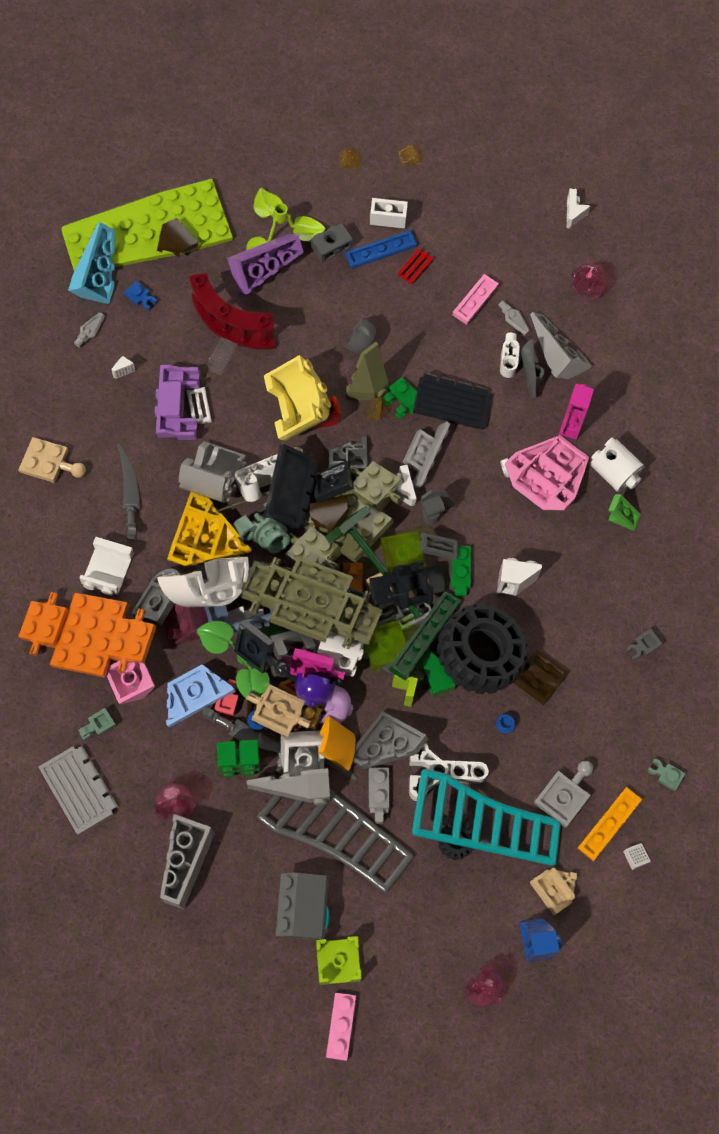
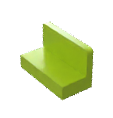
[392,674,418,707]

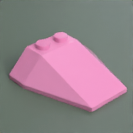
[505,435,589,510]

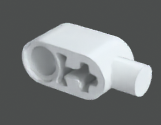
[500,333,519,378]

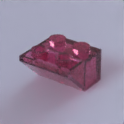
[164,604,209,647]

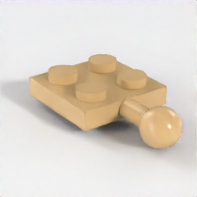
[18,437,86,483]

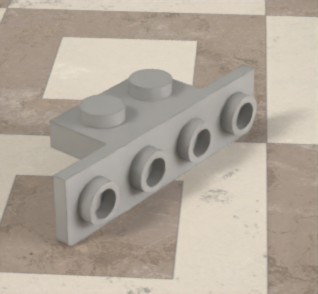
[403,422,450,489]

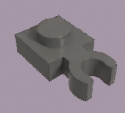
[626,629,662,661]

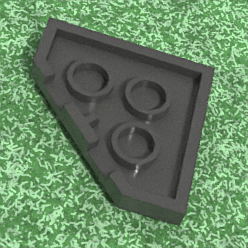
[352,711,428,769]

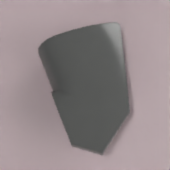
[520,340,544,399]
[420,490,457,525]

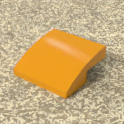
[318,716,356,771]

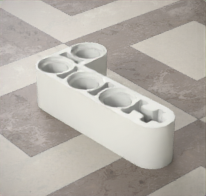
[234,447,303,502]

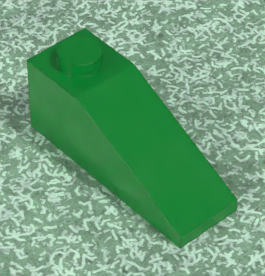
[419,649,456,698]

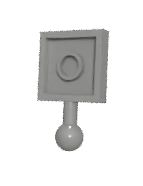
[534,761,593,828]

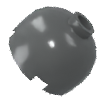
[343,317,377,355]

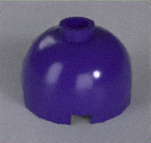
[295,673,336,707]

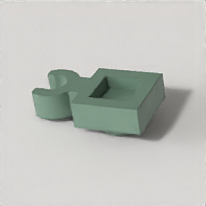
[647,759,685,791]

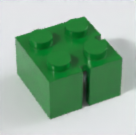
[217,740,260,778]

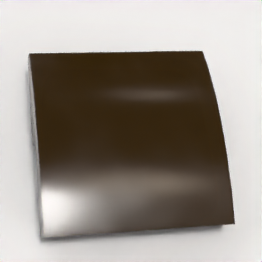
[513,650,568,705]

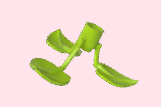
[246,188,325,250]

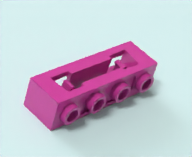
[559,384,594,440]

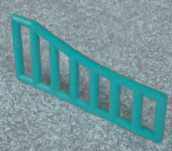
[412,769,561,866]

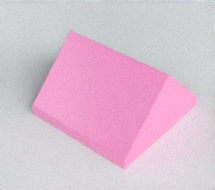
[106,661,155,704]

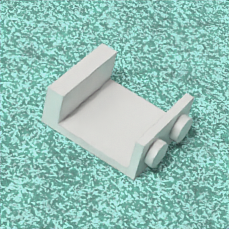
[80,537,134,596]

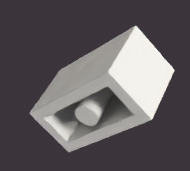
[370,198,408,229]

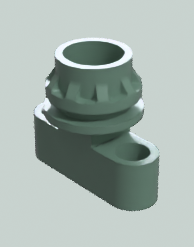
[232,502,290,553]

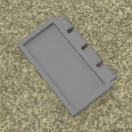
[38,746,118,836]

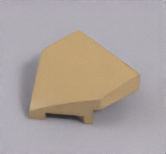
[530,868,577,916]

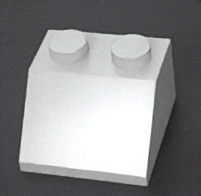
[281,731,324,776]

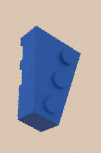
[519,918,562,963]

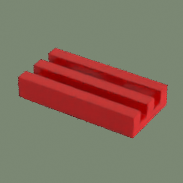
[398,248,434,285]

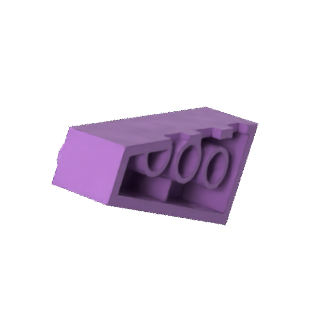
[227,233,303,295]

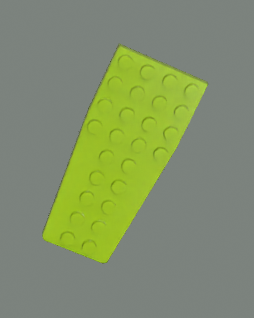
[61,179,233,271]

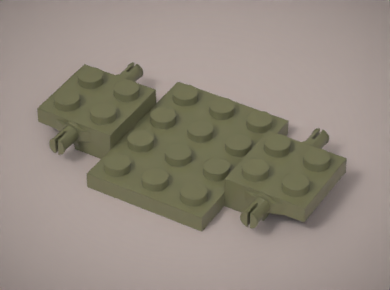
[286,461,402,570]
[239,556,382,649]

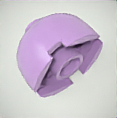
[319,685,353,723]

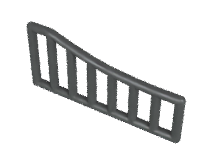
[257,789,414,893]

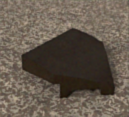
[157,218,198,257]
[310,496,349,533]

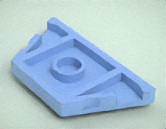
[166,665,236,727]

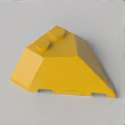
[167,492,252,566]

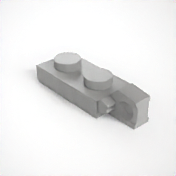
[369,768,389,824]

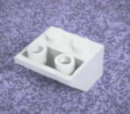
[497,558,542,596]

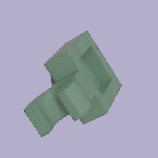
[79,708,115,740]

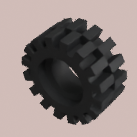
[438,821,473,860]

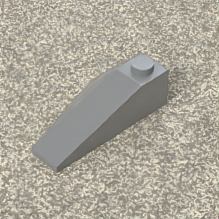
[247,768,330,805]

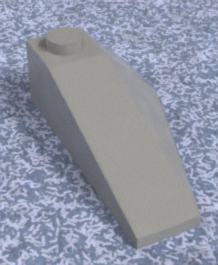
[530,312,592,379]

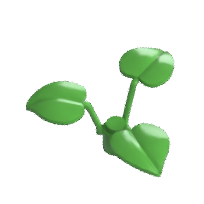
[197,621,288,704]

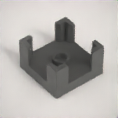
[269,630,316,677]

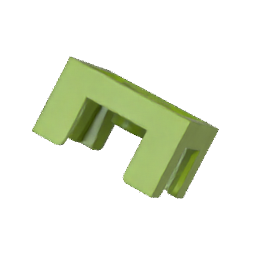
[316,936,361,985]

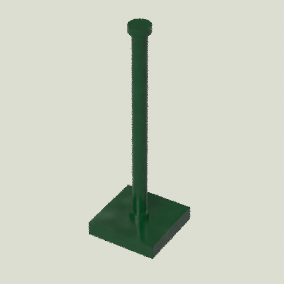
[325,506,424,620]

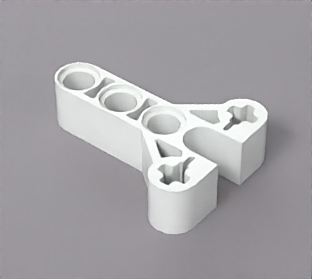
[409,743,489,801]

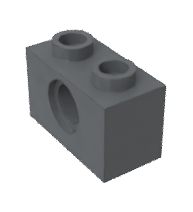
[311,223,353,263]

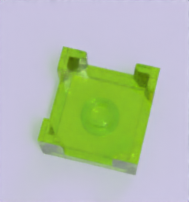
[380,531,426,574]
[364,620,407,673]

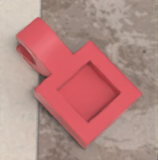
[214,679,239,716]

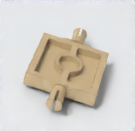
[246,684,311,737]

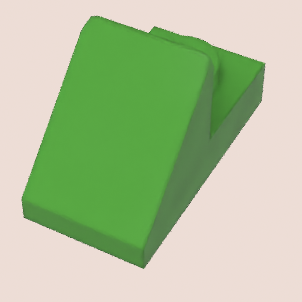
[608,494,641,531]

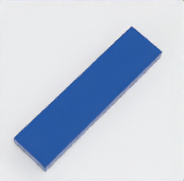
[345,230,417,269]

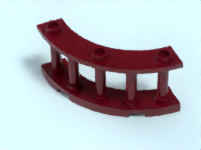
[189,273,275,350]

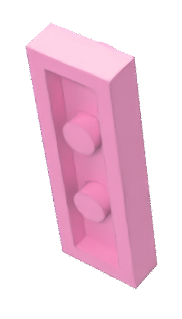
[452,274,499,325]
[326,993,356,1061]

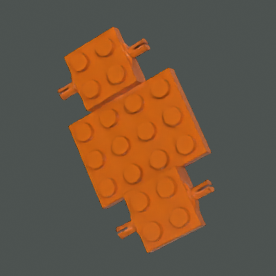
[18,592,156,678]

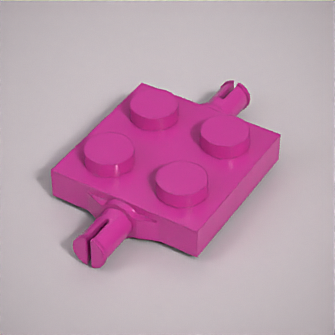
[278,648,345,680]

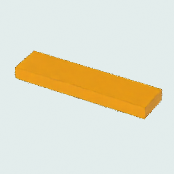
[577,787,642,861]

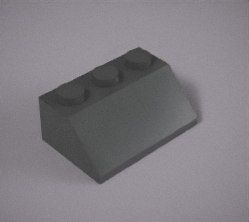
[276,873,329,940]

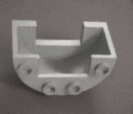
[179,441,247,503]

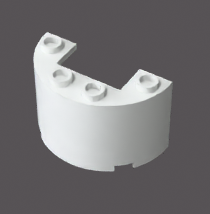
[157,557,249,607]

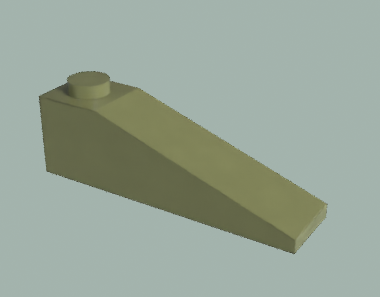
[346,342,388,401]

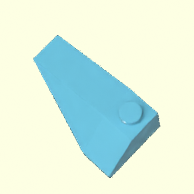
[68,222,115,304]

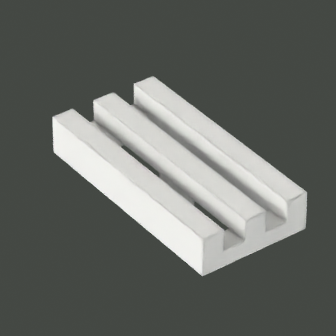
[186,387,212,424]

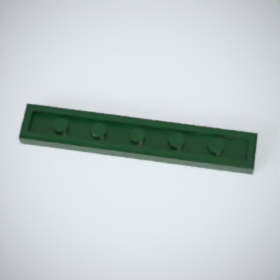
[389,591,461,680]

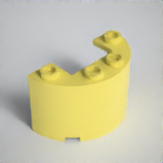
[264,355,331,441]

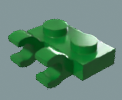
[382,377,416,419]

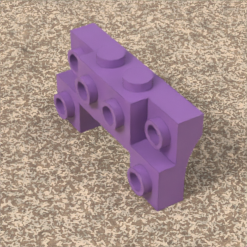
[155,365,200,440]

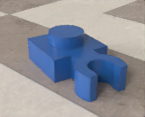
[124,281,157,311]

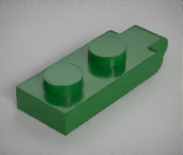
[451,546,471,596]

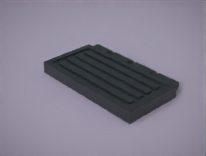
[413,372,491,430]
[264,444,318,529]

